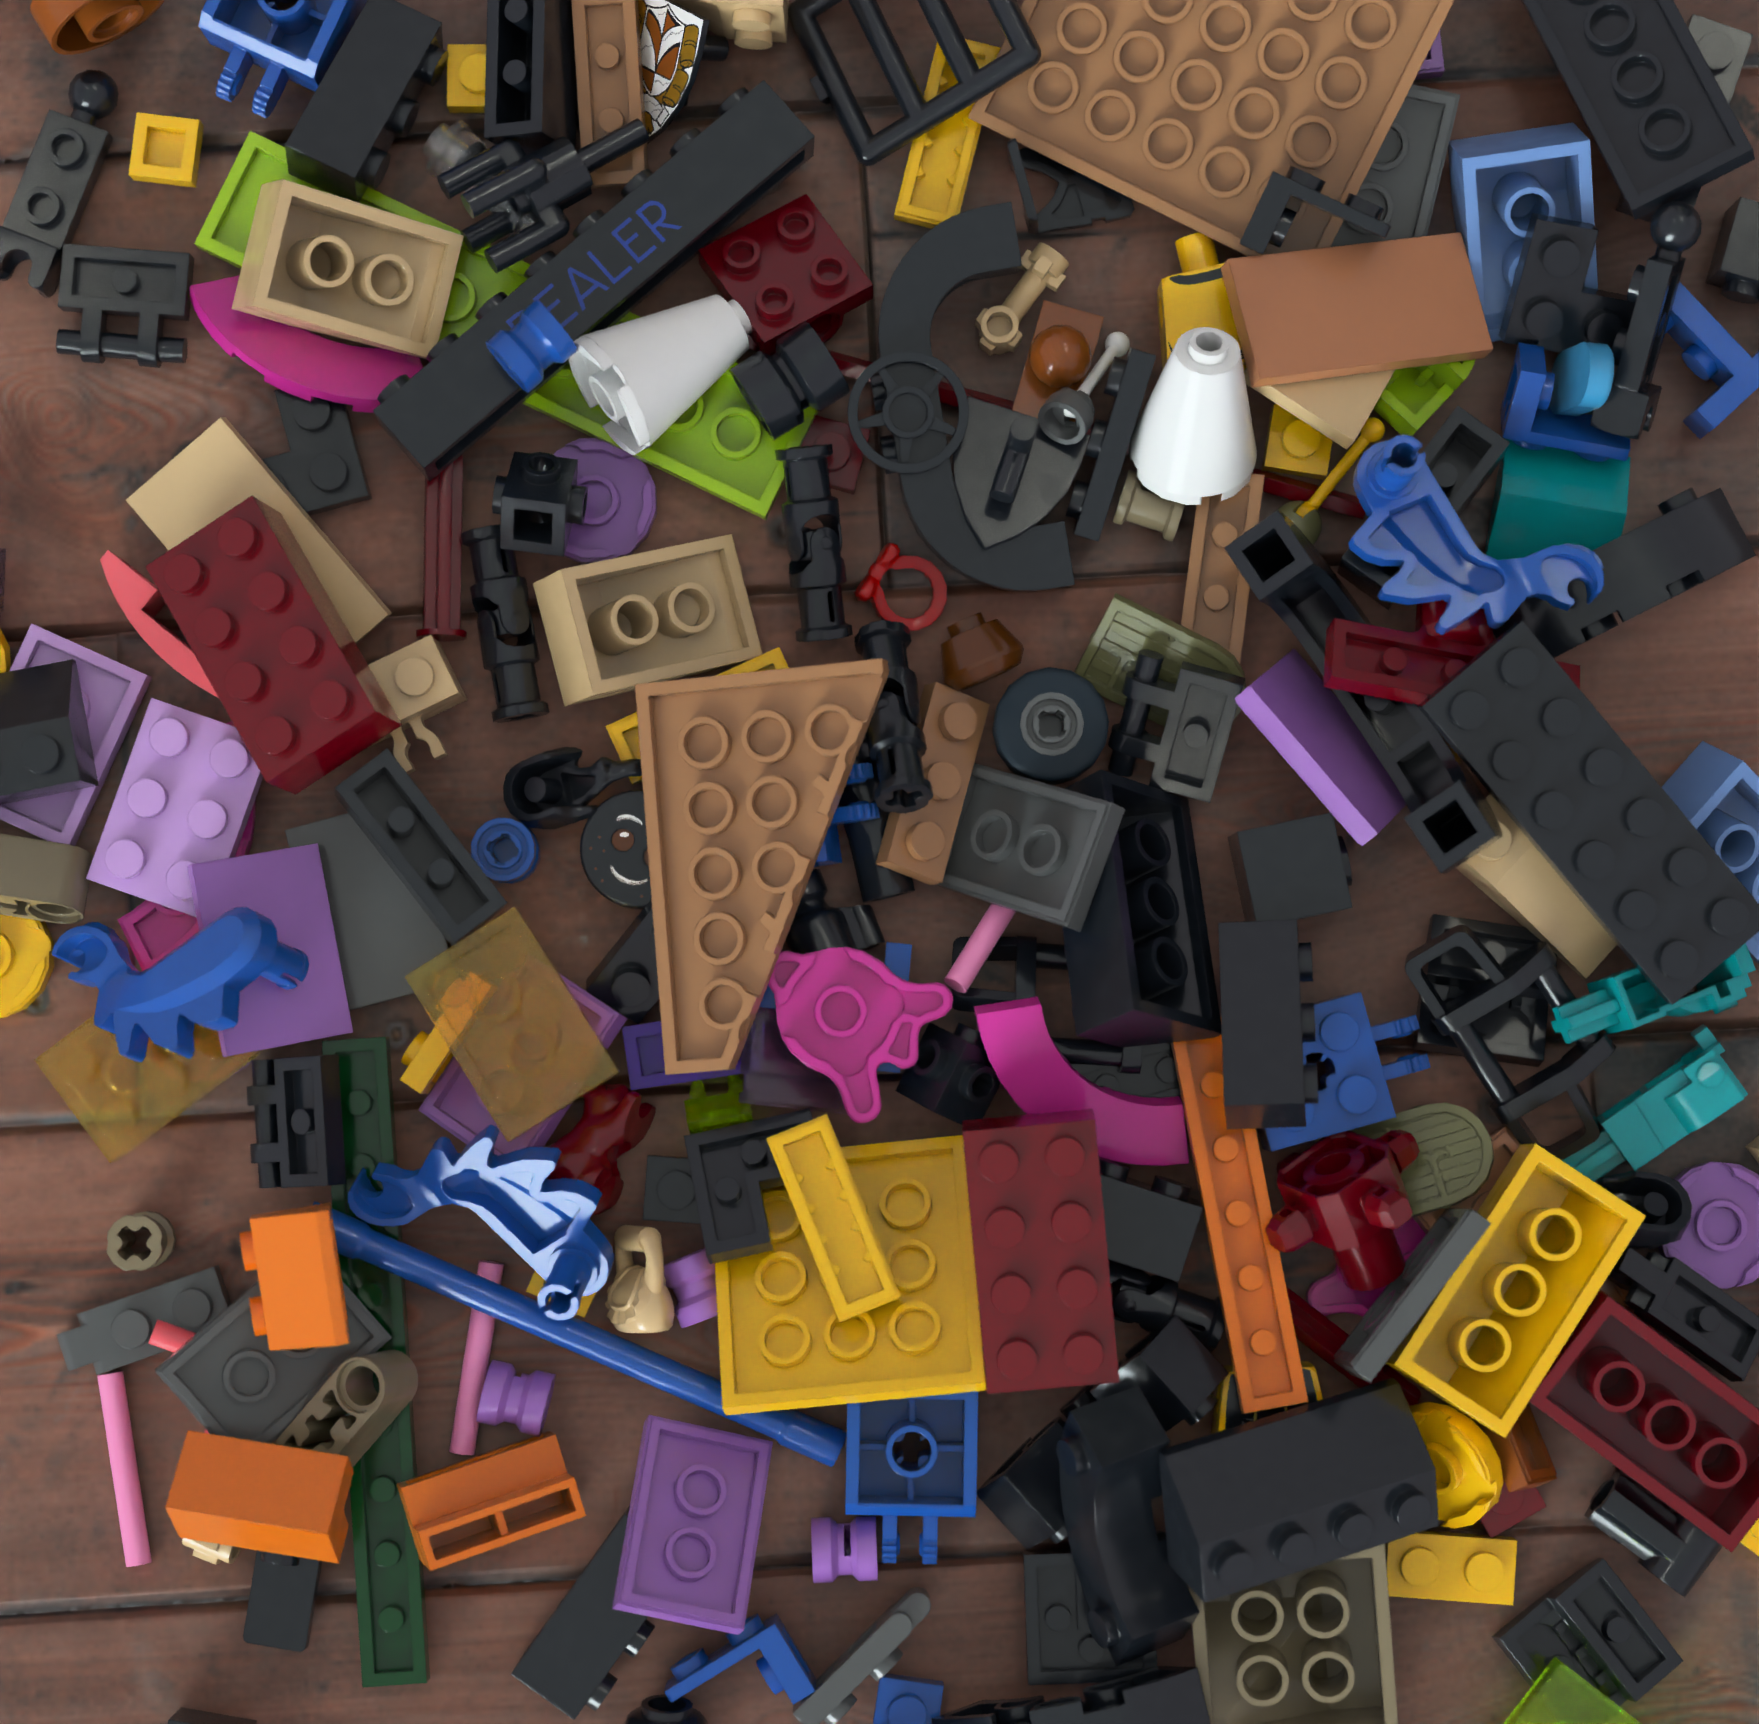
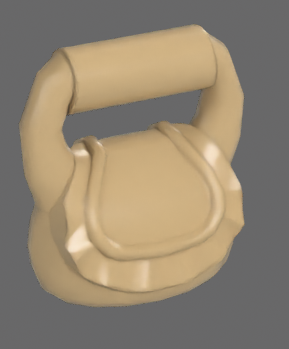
[605,1225,674,1333]

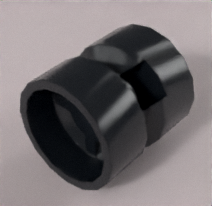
[730,322,850,441]

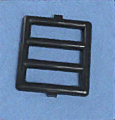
[788,0,1041,166]

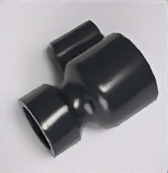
[786,869,885,954]

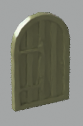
[1074,593,1246,727]
[1316,1102,1494,1218]

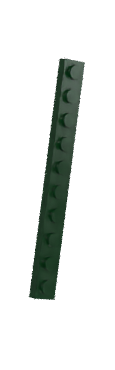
[322,1037,430,1688]

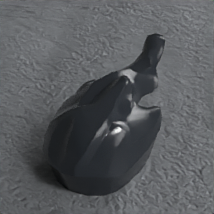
[503,747,642,830]
[1597,1171,1692,1250]

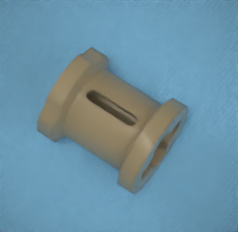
[1112,470,1185,542]
[107,1211,176,1271]

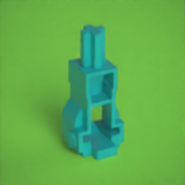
[1551,943,1756,1044]
[1562,1024,1748,1182]

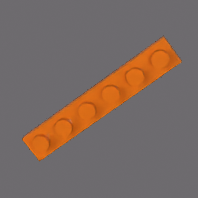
[1171,1017,1308,1414]

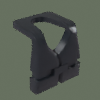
[1007,138,1134,235]

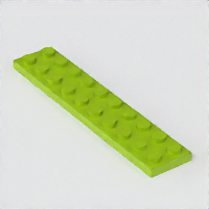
[194,131,819,520]

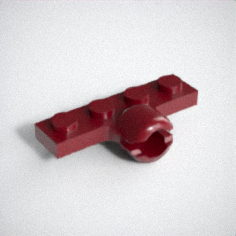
[1323,600,1580,705]

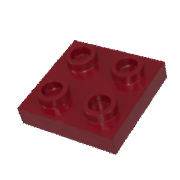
[698,194,873,354]

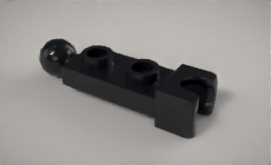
[0,69,119,298]
[1590,201,1702,439]

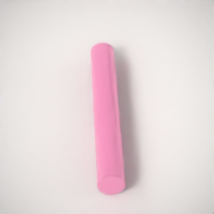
[944,903,1016,993]
[449,1260,504,1456]
[97,1371,152,1567]

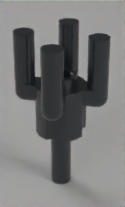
[437,118,650,273]

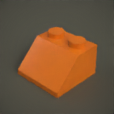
[239,1202,350,1351]

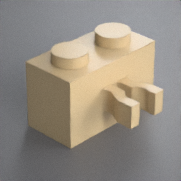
[368,635,467,774]

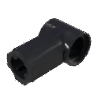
[1584,1472,1723,1598]

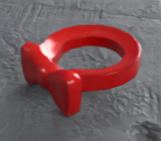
[854,542,947,631]

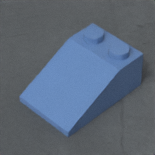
[1448,122,1598,342]
[1661,741,1759,964]

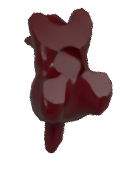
[547,1083,656,1216]

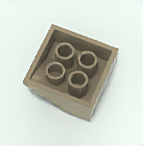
[1189,1544,1398,1724]

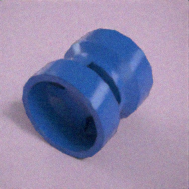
[485,300,578,393]
[471,818,541,884]

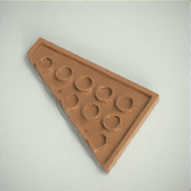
[635,658,889,1075]

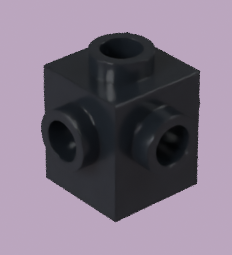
[492,451,588,557]
[895,1022,1001,1125]

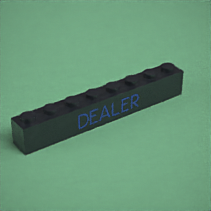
[373,80,815,482]

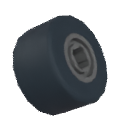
[992,667,1109,785]

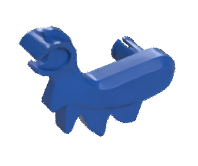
[1348,435,1604,635]
[52,907,309,1062]
[347,1124,615,1321]

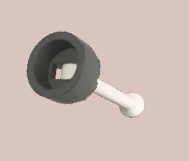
[1038,332,1130,445]

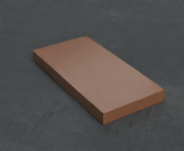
[1221,232,1493,388]

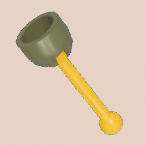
[1276,417,1385,545]

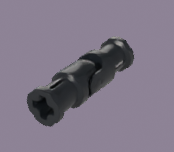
[775,444,853,642]
[460,524,550,723]
[854,620,933,813]
[1108,1259,1225,1353]

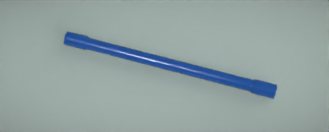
[313,1201,847,1467]

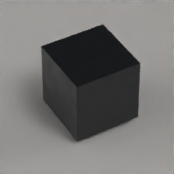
[1227,813,1353,922]

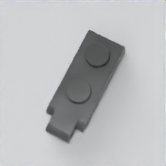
[56,1265,231,1375]
[793,1587,931,1724]

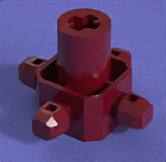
[1265,1129,1420,1291]

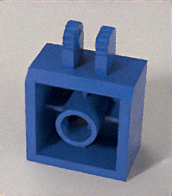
[198,0,367,119]
[1257,992,1431,1152]
[845,1391,978,1564]

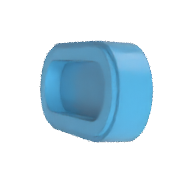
[1550,342,1614,417]

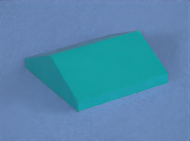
[1484,439,1631,560]

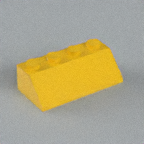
[1386,1143,1646,1438]

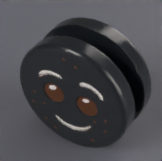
[580,790,651,910]

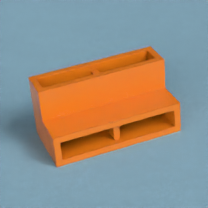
[165,1430,354,1564]
[396,1431,586,1571]

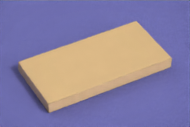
[126,417,392,644]

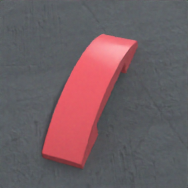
[100,550,219,698]

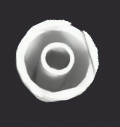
[568,294,752,455]
[1129,327,1257,505]

